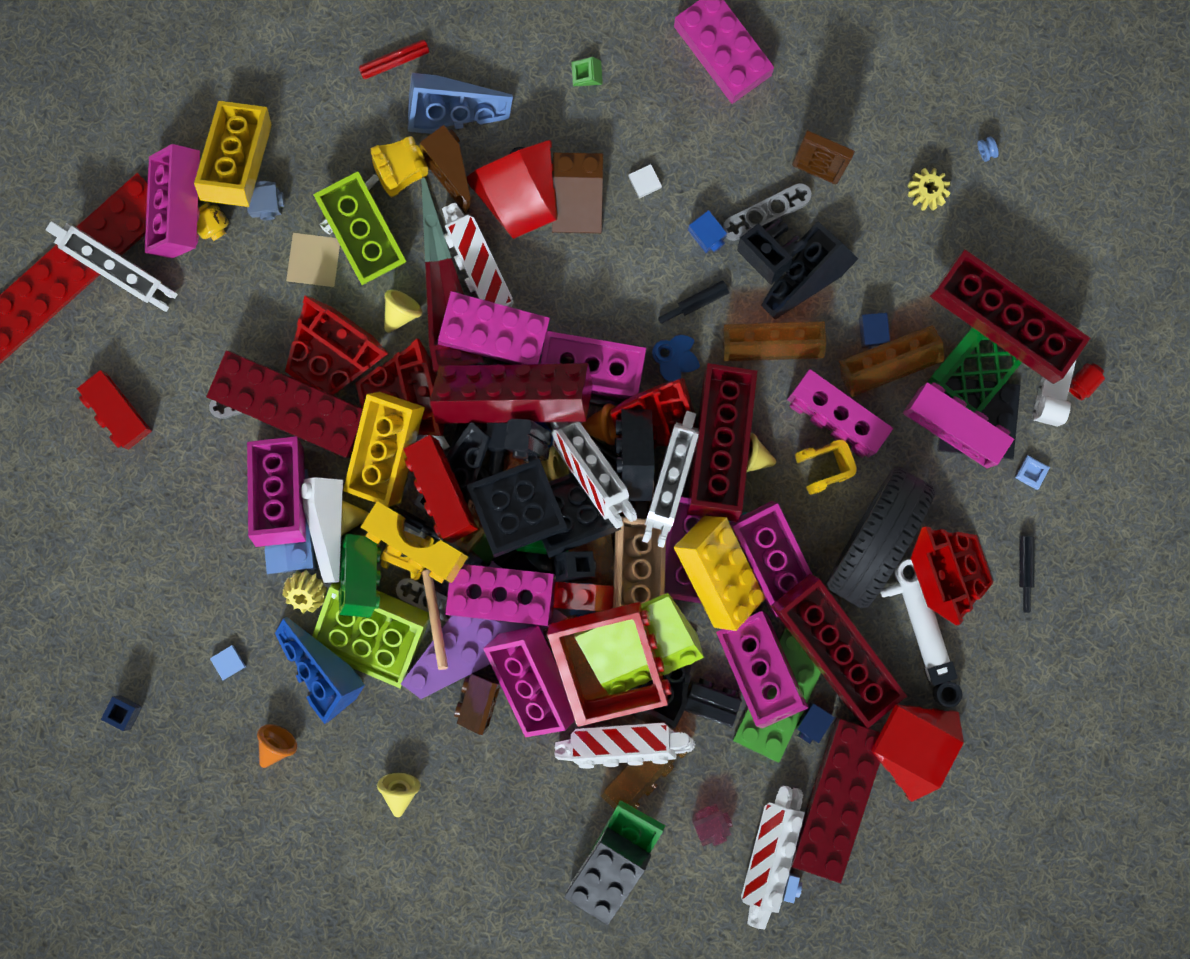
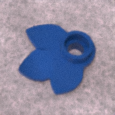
[652,335,700,382]

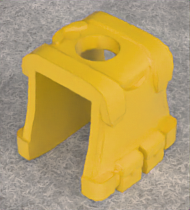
[370,136,428,198]
[795,440,857,495]
[380,526,435,581]

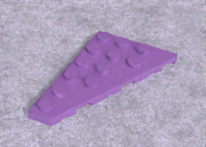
[401,561,569,699]

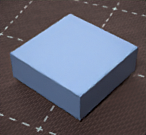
[1015,455,1050,490]
[210,645,246,680]

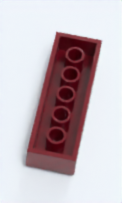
[929,250,1091,384]
[206,350,363,458]
[430,363,593,423]
[687,363,758,522]
[771,574,907,728]
[791,718,880,884]

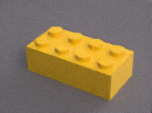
[194,101,272,207]
[343,392,425,507]
[674,516,765,631]

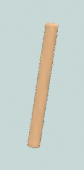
[422,570,448,670]

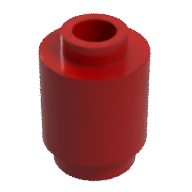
[1069,363,1105,401]

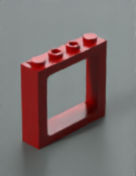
[547,602,672,727]

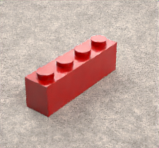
[403,435,478,543]

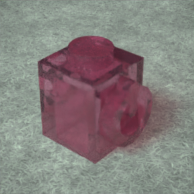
[692,804,733,846]

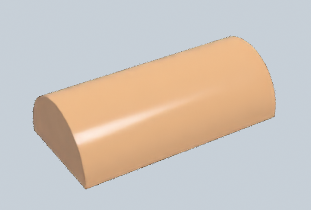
[613,516,666,608]

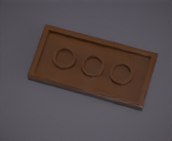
[792,130,855,185]

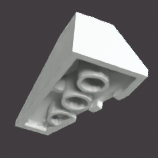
[301,477,343,583]

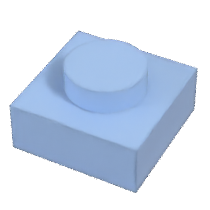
[783,873,802,903]

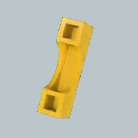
[361,501,468,584]

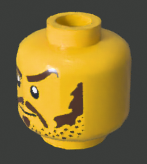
[197,202,229,241]

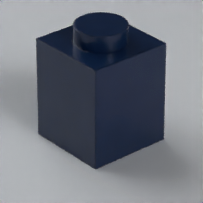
[859,313,890,352]
[100,695,143,731]
[795,702,835,744]

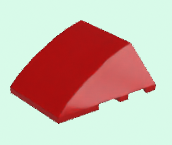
[466,140,557,239]
[285,295,389,395]
[356,338,445,436]
[611,378,697,451]
[911,526,994,626]
[871,705,964,802]

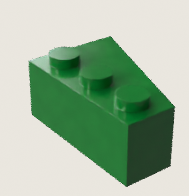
[338,534,381,618]

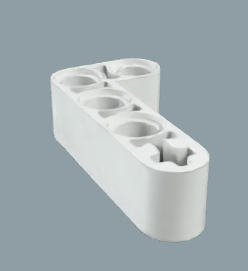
[1032,360,1076,427]

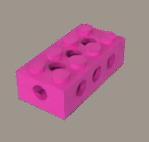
[541,331,646,399]
[787,369,894,458]
[445,564,556,626]
[716,611,808,729]

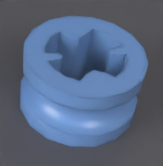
[977,136,999,162]

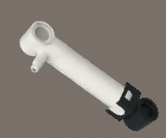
[880,559,962,707]

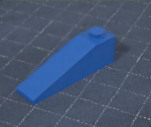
[275,617,365,724]

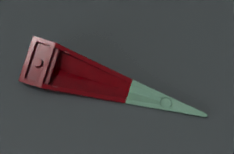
[421,177,484,372]

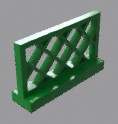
[927,327,1022,412]

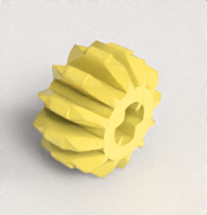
[908,168,950,211]
[282,570,327,613]

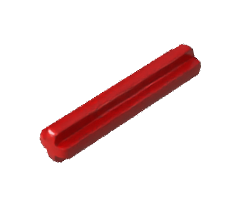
[359,40,429,79]

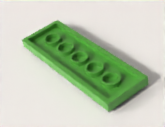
[733,626,821,763]

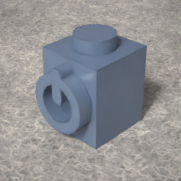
[247,181,285,220]

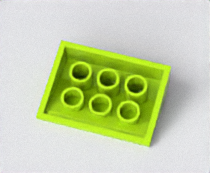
[312,580,430,689]
[574,593,704,695]

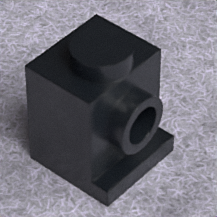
[554,551,596,582]

